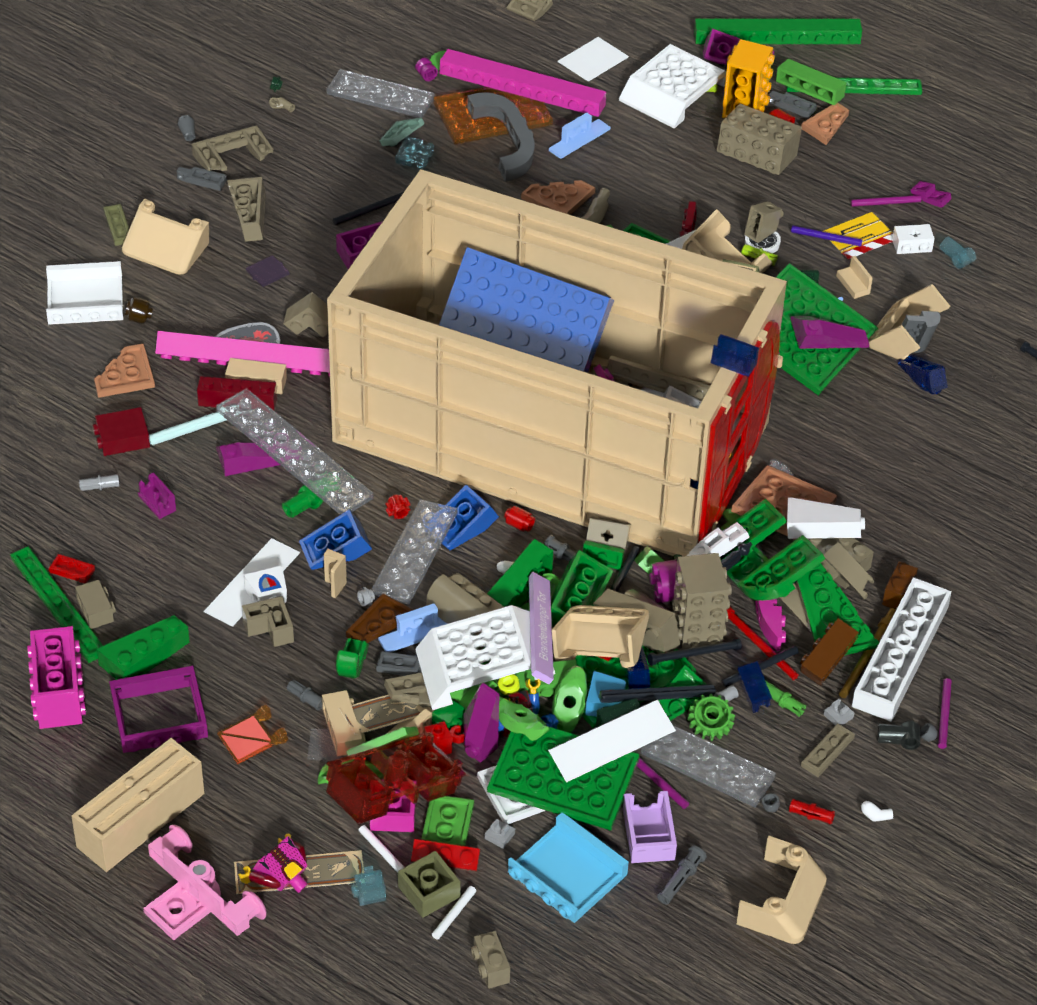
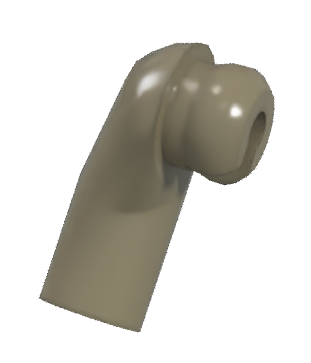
[269,97,295,112]

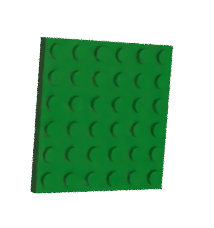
[776,263,878,396]

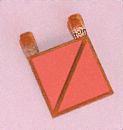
[217,705,288,764]

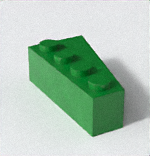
[486,539,553,608]
[97,615,190,680]

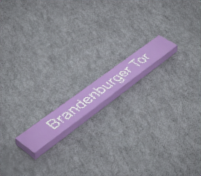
[529,572,554,684]

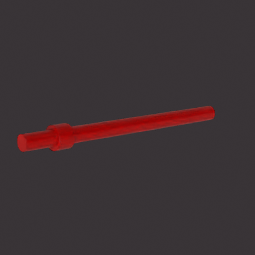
[727,606,799,680]

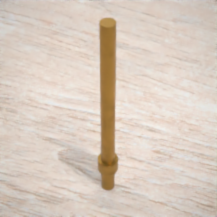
[839,608,896,698]

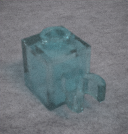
[351,866,386,906]

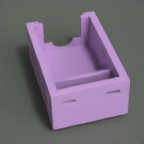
[623,791,677,863]

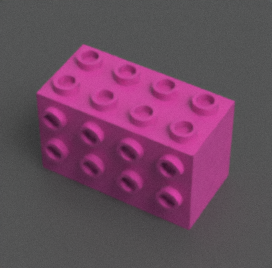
[27,626,86,729]

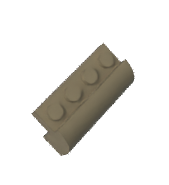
[426,573,504,649]

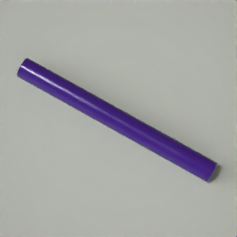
[791,226,863,247]

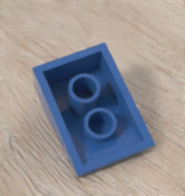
[424,485,499,551]
[299,509,372,570]

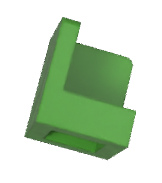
[634,545,665,574]

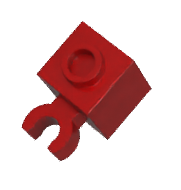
[424,721,465,759]

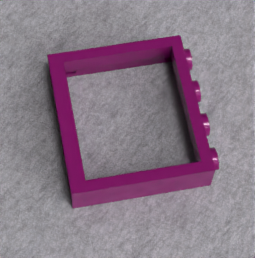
[109,666,208,753]

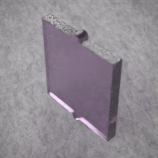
[246,255,289,287]

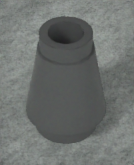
[177,115,195,141]

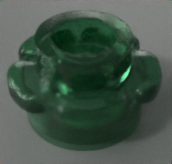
[270,76,283,92]

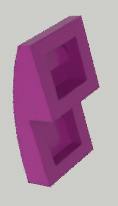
[911,181,951,208]

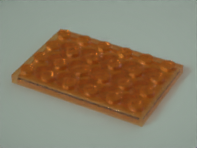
[433,87,553,144]

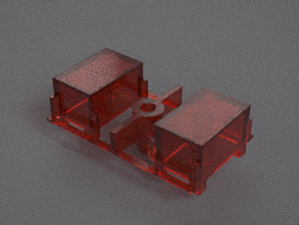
[326,732,466,824]

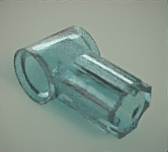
[939,236,976,269]

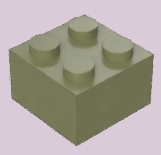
[398,851,460,918]

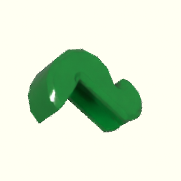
[336,638,368,679]

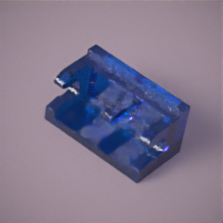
[711,334,759,377]
[738,661,772,713]

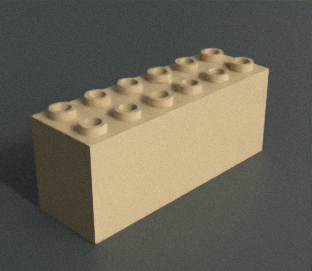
[72,738,204,872]

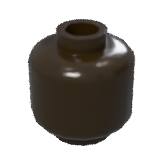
[124,297,153,324]

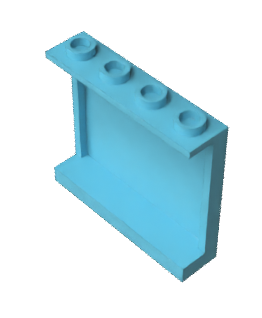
[508,813,629,923]

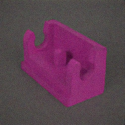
[138,472,176,519]

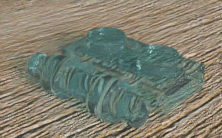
[395,137,434,170]

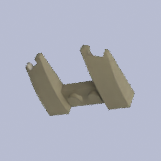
[192,125,273,171]
[779,542,874,632]

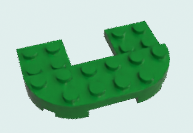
[720,499,825,601]

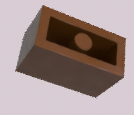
[882,562,918,610]

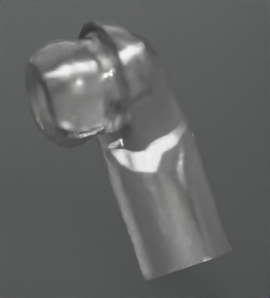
[766,459,794,476]

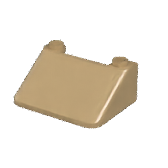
[122,199,209,274]
[682,209,773,273]
[552,605,649,668]

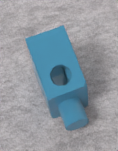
[586,671,636,717]

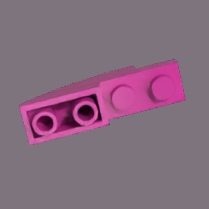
[755,599,786,651]

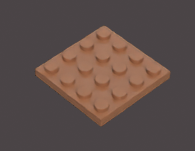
[731,465,837,540]

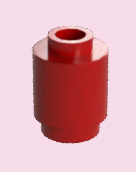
[504,506,535,532]

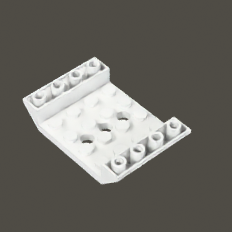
[619,44,726,128]
[416,605,555,710]

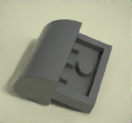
[902,311,941,353]

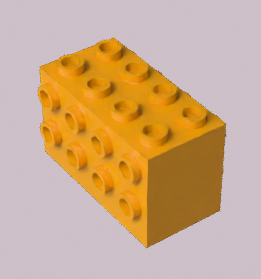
[722,39,775,118]

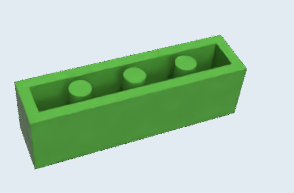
[776,59,847,105]
[493,659,577,697]

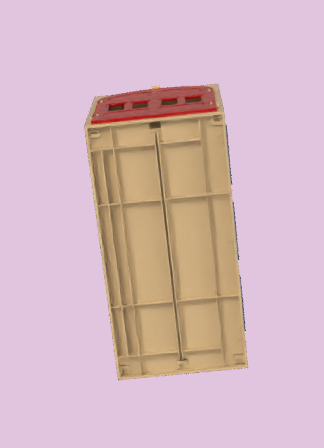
[327,169,787,556]

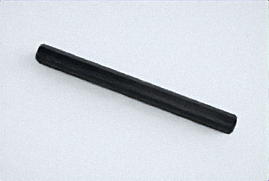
[598,684,716,703]

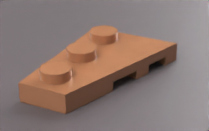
[801,103,849,145]

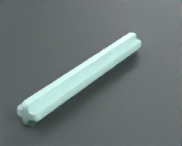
[149,406,240,445]

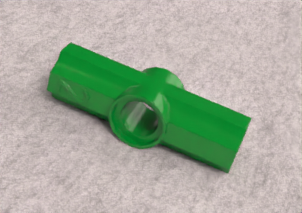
[282,475,339,518]

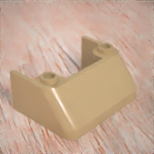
[868,284,950,360]
[736,836,827,944]

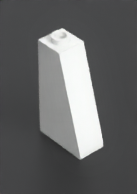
[787,498,865,539]

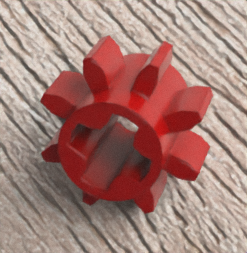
[385,495,411,519]

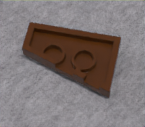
[346,594,413,643]

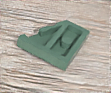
[379,118,424,146]

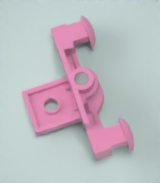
[144,825,266,940]

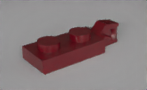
[680,201,697,237]

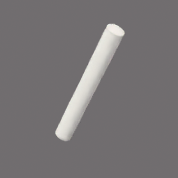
[359,825,405,873]
[432,886,476,940]

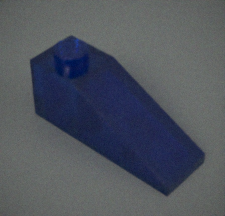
[898,355,948,394]
[624,647,650,689]

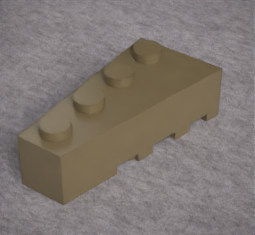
[227,177,266,242]
[593,589,680,654]

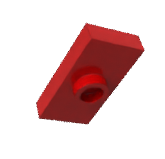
[49,554,95,584]

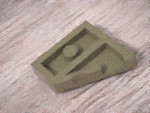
[384,673,431,707]

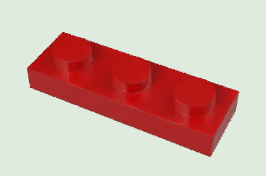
[411,839,481,872]

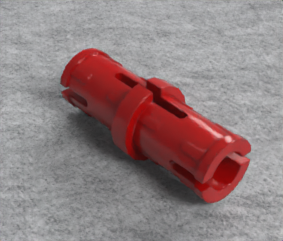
[789,798,835,825]

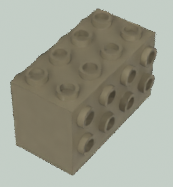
[717,104,802,175]
[672,553,732,649]

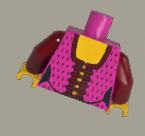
[238,834,308,893]

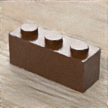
[800,618,859,686]

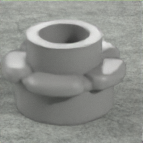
[357,587,375,606]

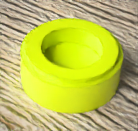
[498,674,520,695]

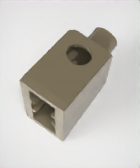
[744,201,784,243]

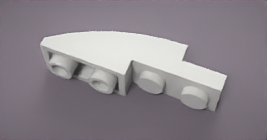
[687,522,749,557]

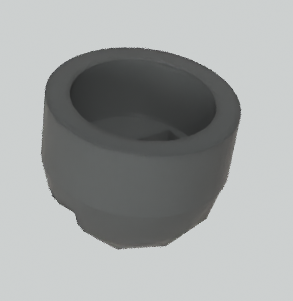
[920,723,938,742]
[762,793,780,813]

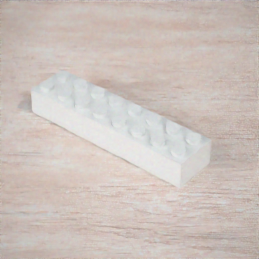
[852,578,952,722]

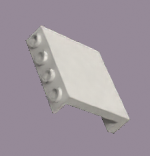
[46,261,123,325]

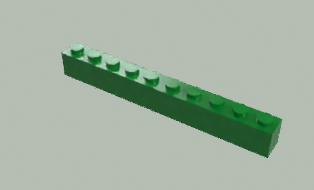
[694,19,862,44]

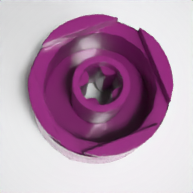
[649,559,677,603]

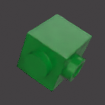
[432,700,465,730]

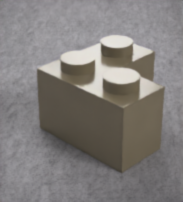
[283,292,329,337]
[242,596,294,647]

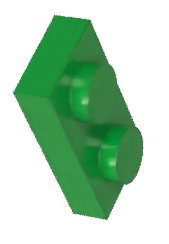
[583,540,625,570]

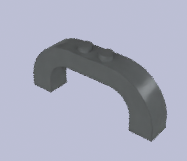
[467,93,535,182]

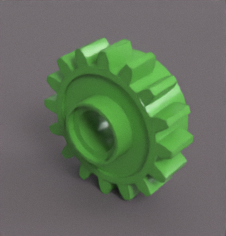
[688,694,735,741]

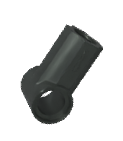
[877,721,920,750]

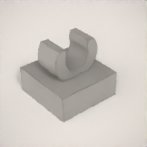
[824,699,854,725]
[485,819,515,849]

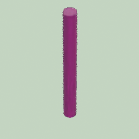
[851,195,921,207]
[938,678,952,749]
[632,751,689,809]

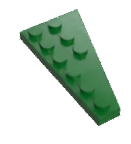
[796,563,879,655]

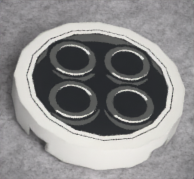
[745,231,781,254]

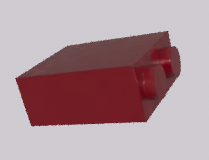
[93,407,150,456]

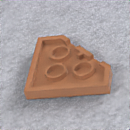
[521,180,595,215]
[94,344,155,398]

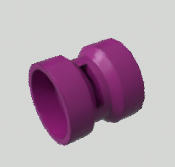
[415,58,438,81]

